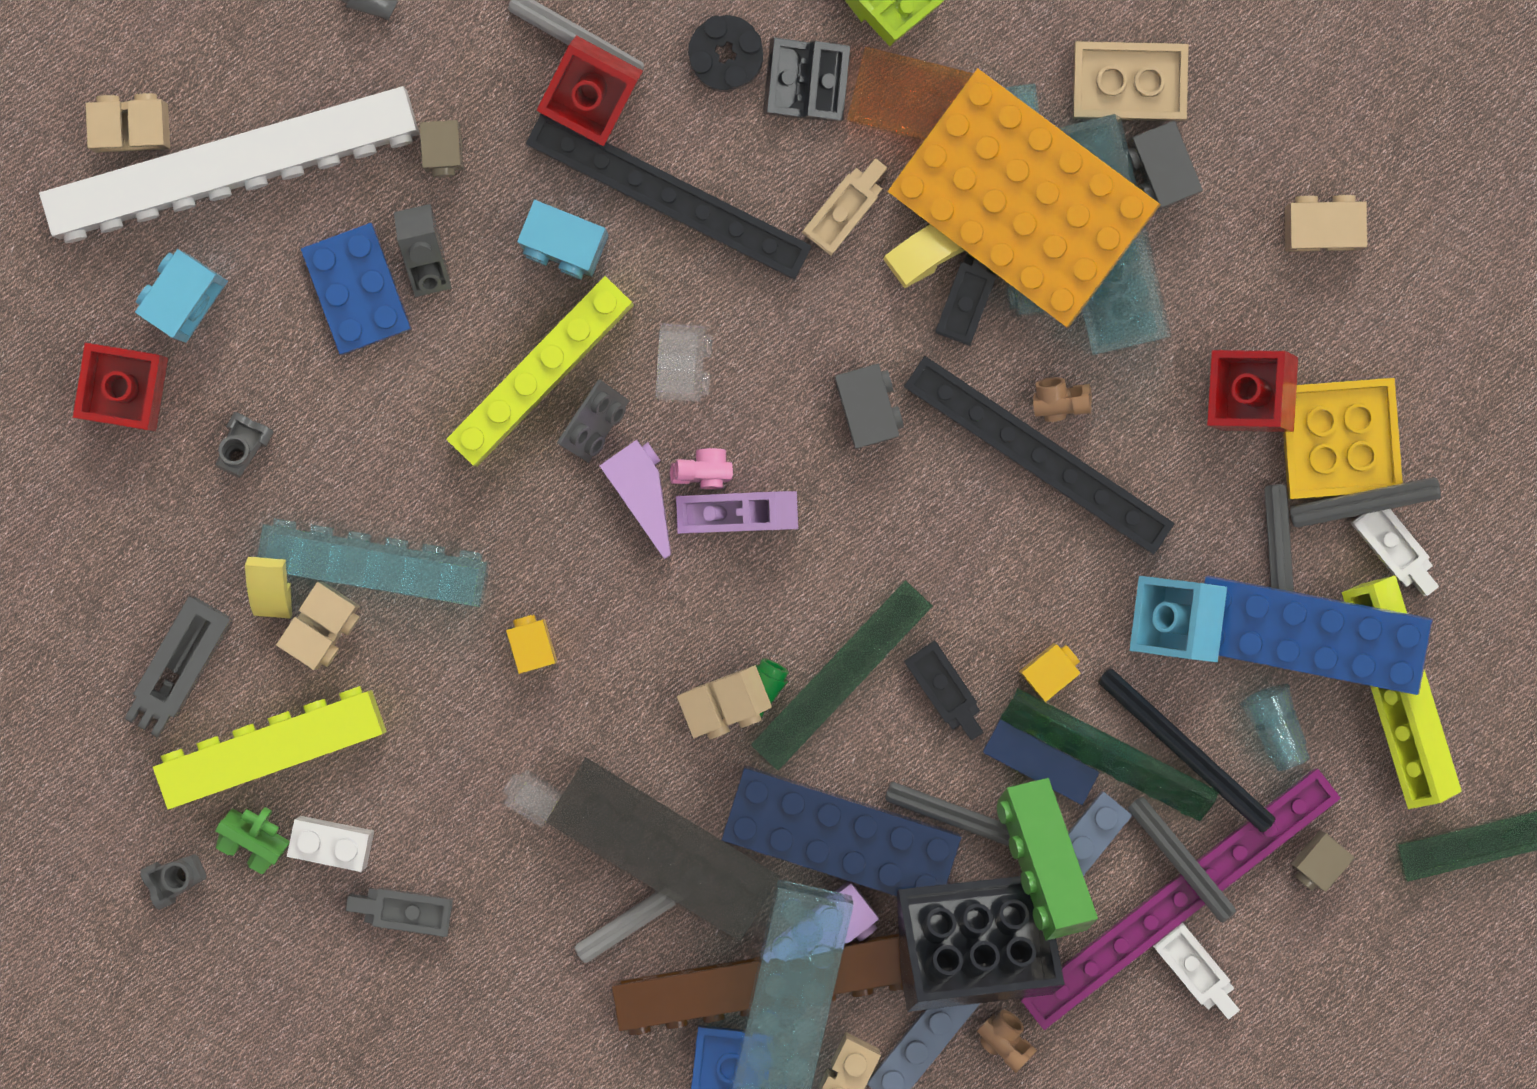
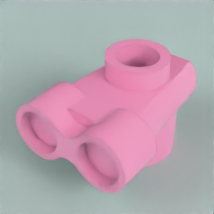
[670,448,733,490]

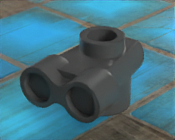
[215,412,274,478]
[140,854,207,910]

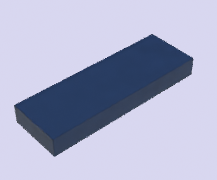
[982,719,1100,805]

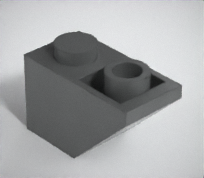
[394,204,452,297]

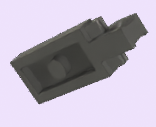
[346,887,454,937]

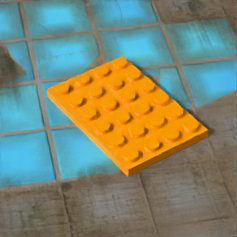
[887,68,1161,328]

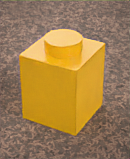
[506,614,557,674]
[1019,643,1081,702]

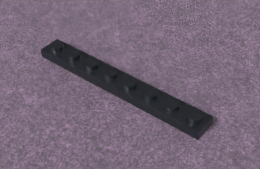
[526,114,812,281]
[903,356,1175,555]

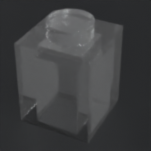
[502,769,564,827]

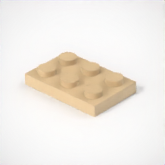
[1072,41,1189,121]

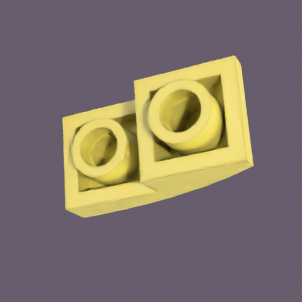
[883,224,965,288]
[245,557,292,619]

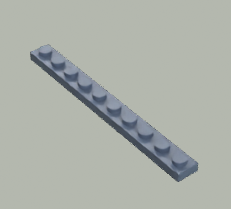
[867,791,1132,1089]

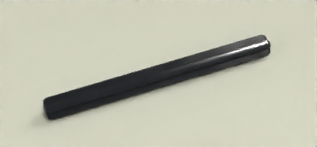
[1098,668,1276,833]

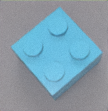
[517,199,609,280]
[135,249,228,343]
[1129,576,1227,662]

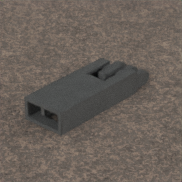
[125,596,234,738]

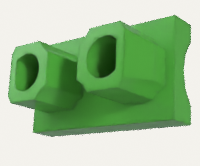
[215,807,290,874]

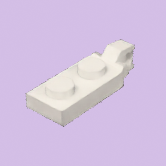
[1351,509,1439,596]
[1153,923,1240,1020]

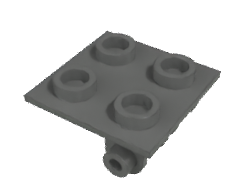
[557,379,630,463]

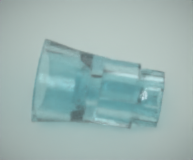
[1240,684,1310,771]

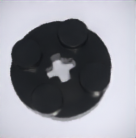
[688,15,763,92]

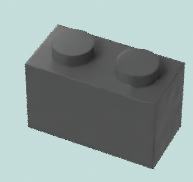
[1126,120,1203,211]
[834,363,904,450]

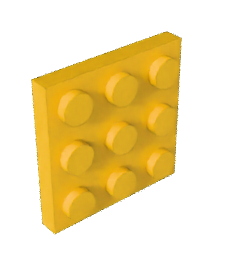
[1283,378,1403,499]

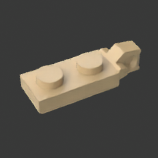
[802,158,887,256]

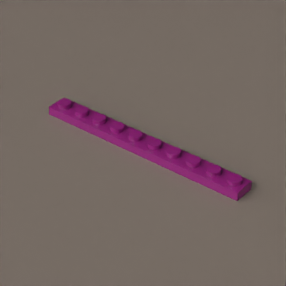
[1020,768,1341,1030]

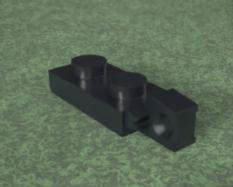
[935,254,997,346]
[904,640,984,741]

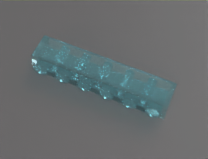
[257,518,490,607]

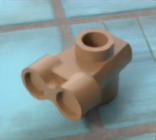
[1033,377,1092,422]
[977,1010,1037,1073]

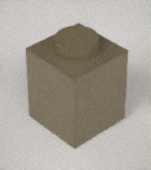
[419,120,464,178]
[1291,830,1355,892]

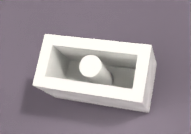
[287,816,374,872]

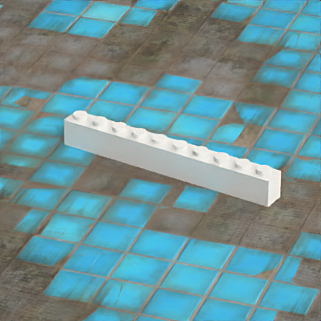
[39,86,420,243]

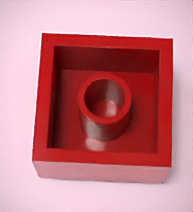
[536,35,643,146]
[72,343,168,432]
[1207,350,1298,432]

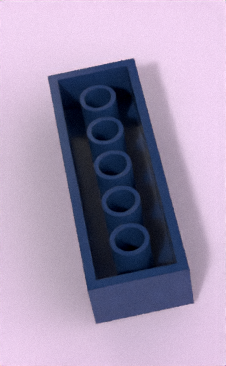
[721,765,962,896]

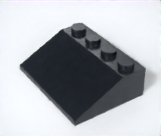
[897,876,1065,1012]

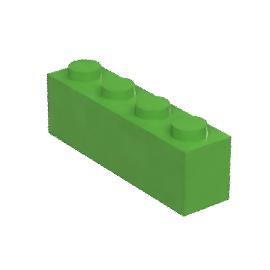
[997,778,1098,941]

